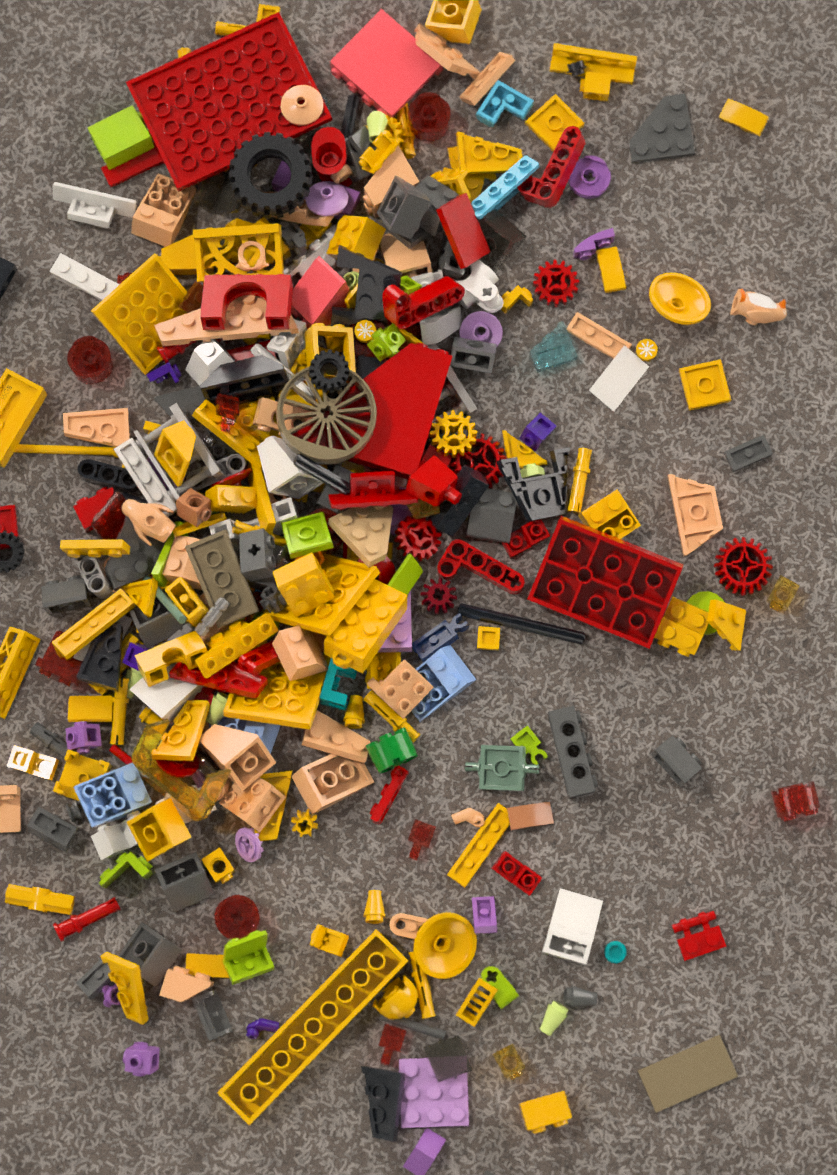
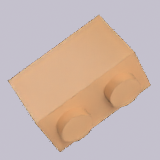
[272,626,329,681]

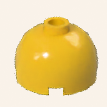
[373,975,418,1020]

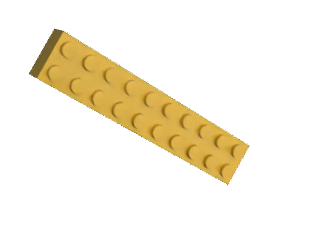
[217,929,408,1125]

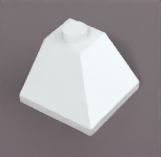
[185,339,235,386]

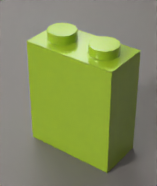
[87,105,154,170]

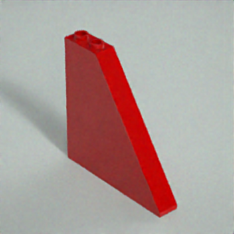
[291,342,452,480]

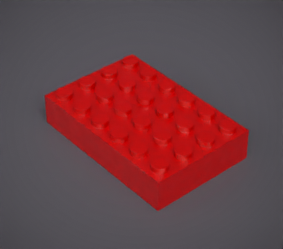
[527,515,684,649]

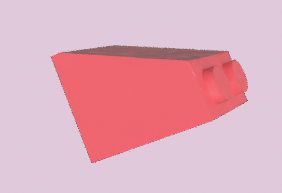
[291,256,350,329]

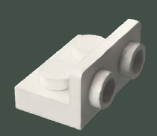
[267,319,307,370]

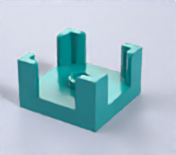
[319,658,357,711]

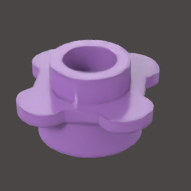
[102,984,120,1007]

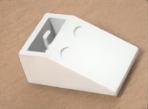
[542,888,603,966]

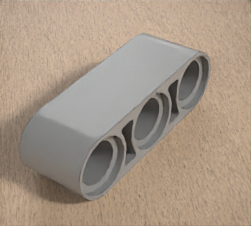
[420,303,463,344]
[186,454,247,490]
[74,538,113,599]

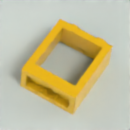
[305,323,356,384]

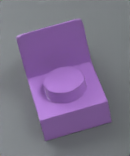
[472,896,497,934]

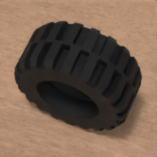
[229,132,312,219]

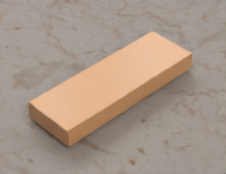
[459,52,515,106]
[566,312,632,359]

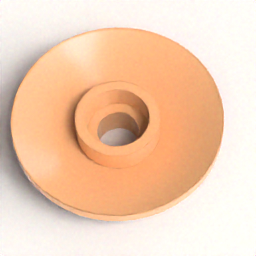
[281,85,323,126]

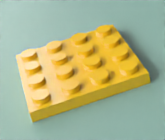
[91,253,187,375]
[263,553,380,636]
[223,655,331,730]

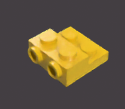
[654,597,709,657]

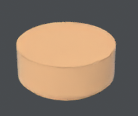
[331,164,352,184]

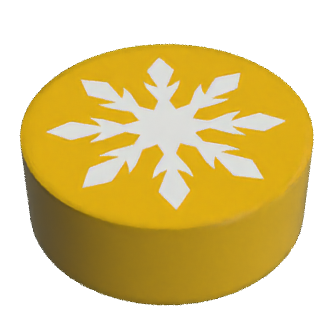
[354,320,376,343]
[636,339,658,361]

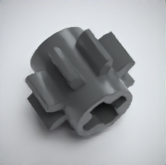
[260,586,287,613]

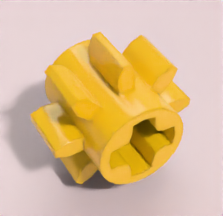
[291,809,318,837]

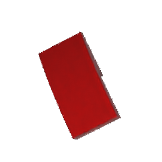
[501,519,550,558]
[491,851,542,896]

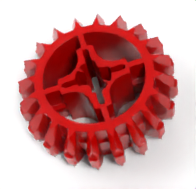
[449,433,507,489]
[714,537,773,596]

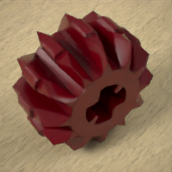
[420,578,457,615]

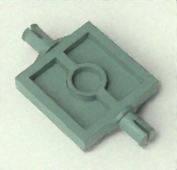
[465,745,540,791]

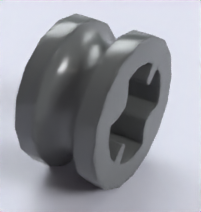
[65,800,83,822]

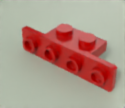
[328,471,418,510]

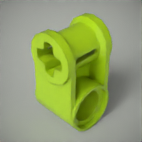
[481,966,519,1010]

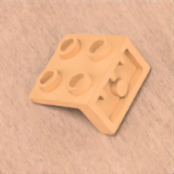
[367,660,433,719]
[219,777,286,833]
[0,785,21,833]

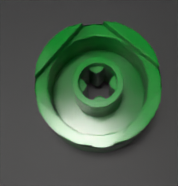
[365,727,418,774]

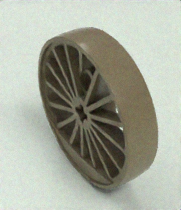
[276,364,377,465]

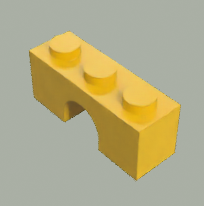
[135,631,207,687]

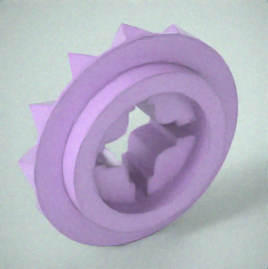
[235,827,264,862]

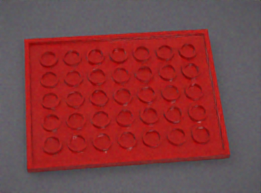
[126,12,332,192]

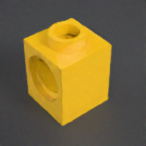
[579,72,611,101]
[201,847,235,884]

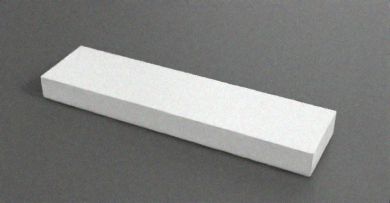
[114,438,177,517]

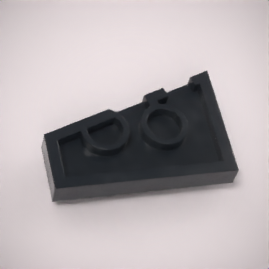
[76,623,123,692]
[361,1066,405,1141]

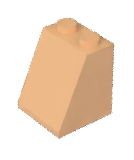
[363,146,419,218]
[379,233,432,278]
[200,724,276,791]

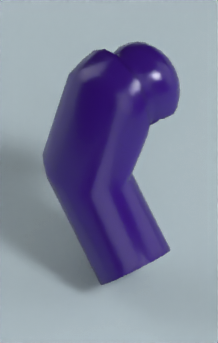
[246,1018,279,1039]

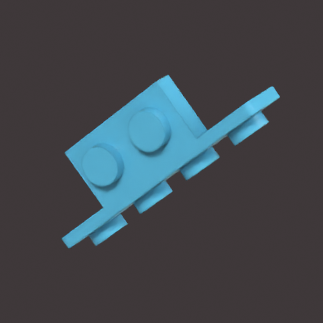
[471,155,540,219]

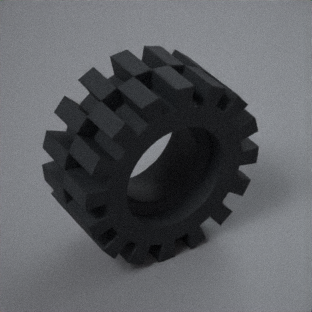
[309,350,349,393]
[0,531,25,573]

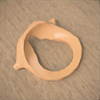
[236,241,269,271]

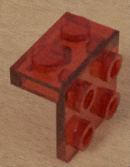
[91,492,126,540]
[35,630,83,687]

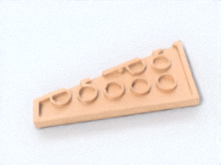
[154,295,299,346]

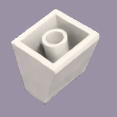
[257,436,323,499]
[130,662,205,725]

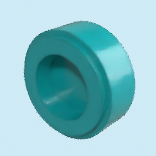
[604,941,627,964]

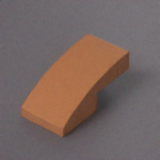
[507,802,554,831]

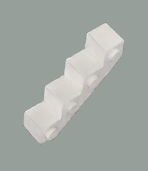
[91,785,217,860]

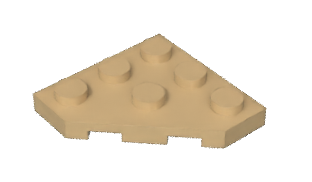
[328,505,393,568]

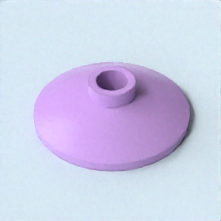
[306,181,348,216]
[460,311,503,347]

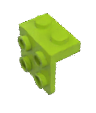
[99,852,154,889]
[223,930,274,985]

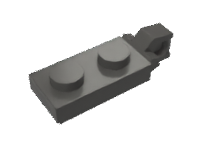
[267,216,307,257]

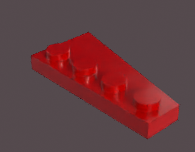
[169,648,268,699]

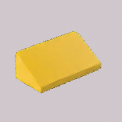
[68,695,114,722]

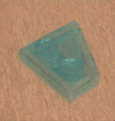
[530,321,578,373]

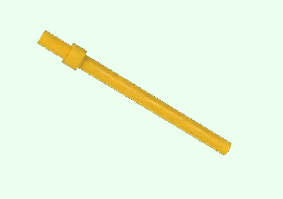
[14,444,119,458]

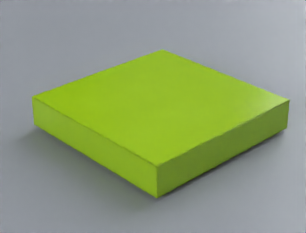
[281,512,333,559]

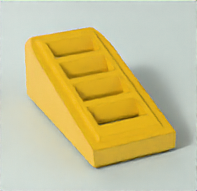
[456,978,498,1027]

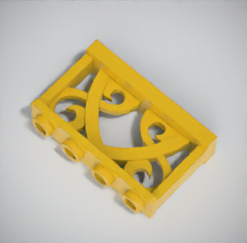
[193,223,284,286]

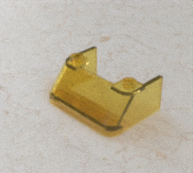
[132,719,231,821]

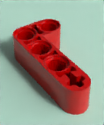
[517,126,586,208]
[382,276,465,329]
[437,539,525,595]

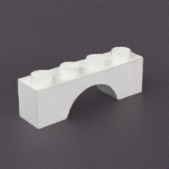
[50,253,119,301]
[209,497,300,551]

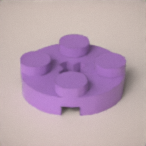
[568,155,611,199]

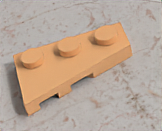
[63,408,130,447]

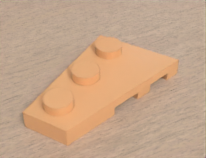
[302,710,370,763]

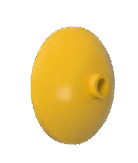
[649,273,711,325]
[413,912,477,979]

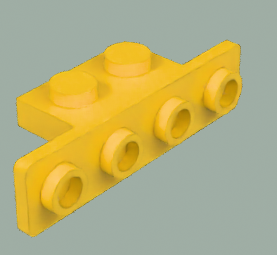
[195,613,278,678]

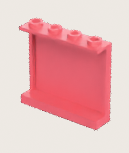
[330,9,443,118]

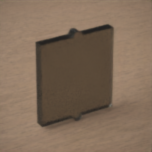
[424,1035,473,1082]

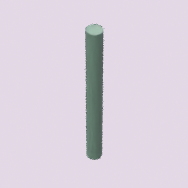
[142,575,186,624]

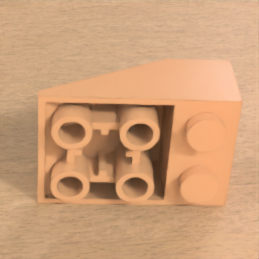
[131,173,197,247]

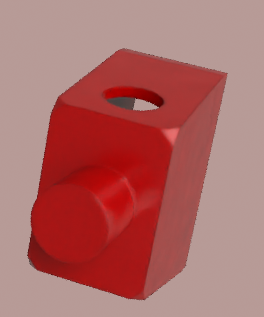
[406,455,462,506]

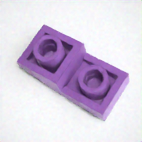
[573,228,615,260]

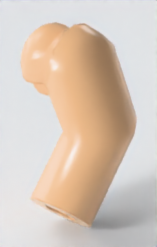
[451,808,485,827]

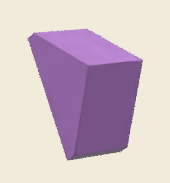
[403,1128,446,1175]

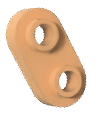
[390,913,428,939]

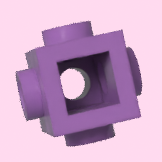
[65,721,102,754]
[123,1042,160,1076]

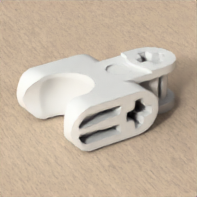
[456,260,503,313]

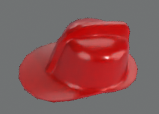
[312,127,346,176]

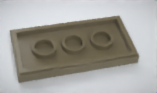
[185,529,260,628]
[637,1035,738,1113]

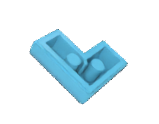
[476,80,534,127]

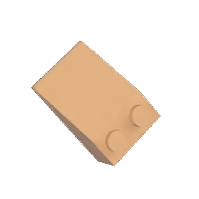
[162,536,240,590]
[291,754,374,815]

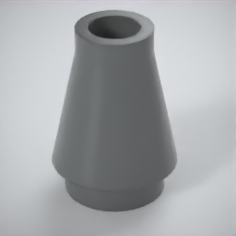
[563,985,597,1008]

